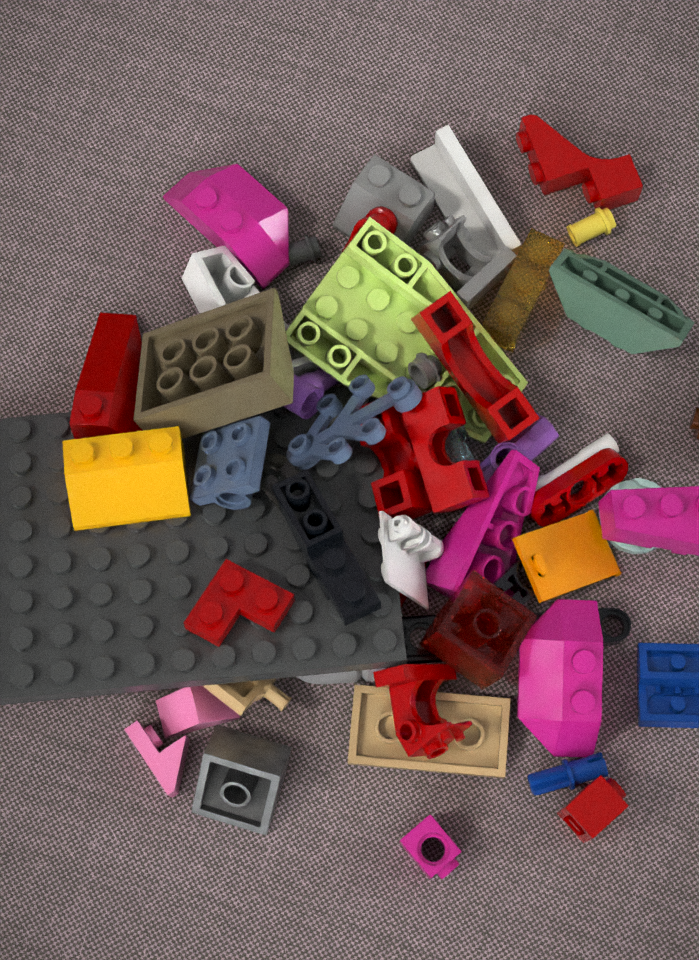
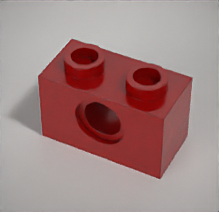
[557,775,629,843]

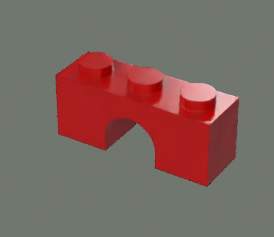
[400,386,490,513]
[359,402,433,519]

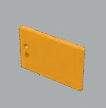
[512,509,621,603]

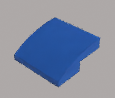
[637,643,699,728]

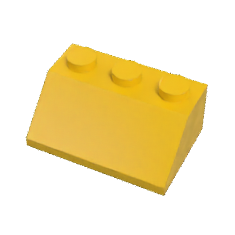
[62,426,191,531]

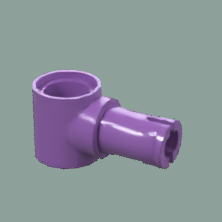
[283,368,340,419]

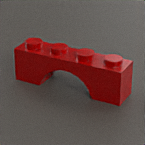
[411,291,539,443]

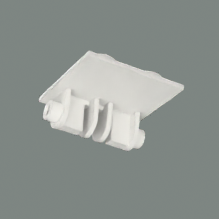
[378,511,444,609]

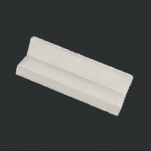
[410,125,521,259]

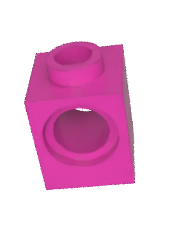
[399,814,462,880]

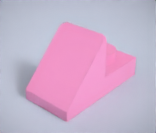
[124,720,190,798]

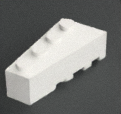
[181,245,318,376]

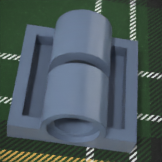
[190,416,270,510]

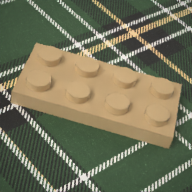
[348,685,511,779]

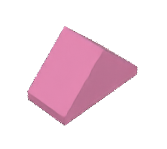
[156,686,241,739]

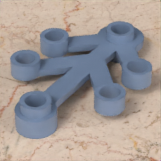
[286,374,423,470]

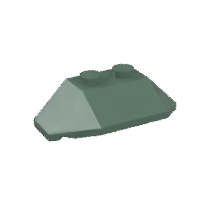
[549,248,695,354]

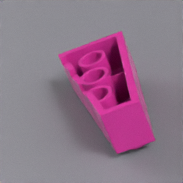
[598,486,699,556]

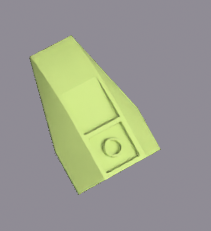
[286,217,528,443]

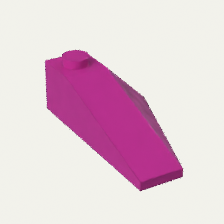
[426,450,540,616]

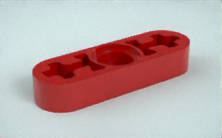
[528,448,628,527]

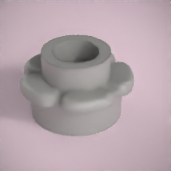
[408,352,442,389]

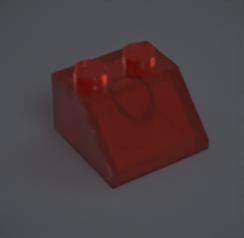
[419,570,537,690]

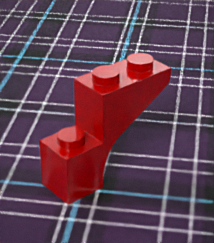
[516,114,643,210]

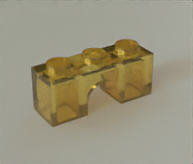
[482,228,565,353]

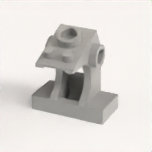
[417,215,517,310]

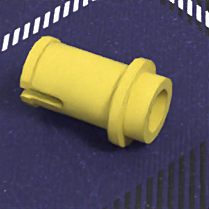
[566,207,616,247]

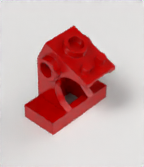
[373,664,472,759]

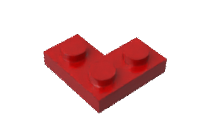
[183,559,295,647]

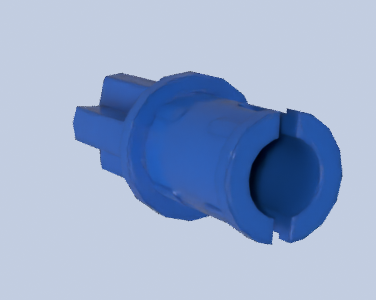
[528,752,608,796]

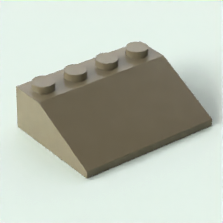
[134,288,294,439]

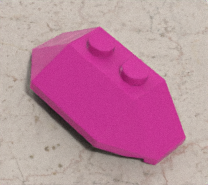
[163,164,290,289]
[517,599,603,757]

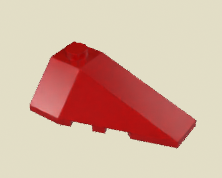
[69,312,143,439]

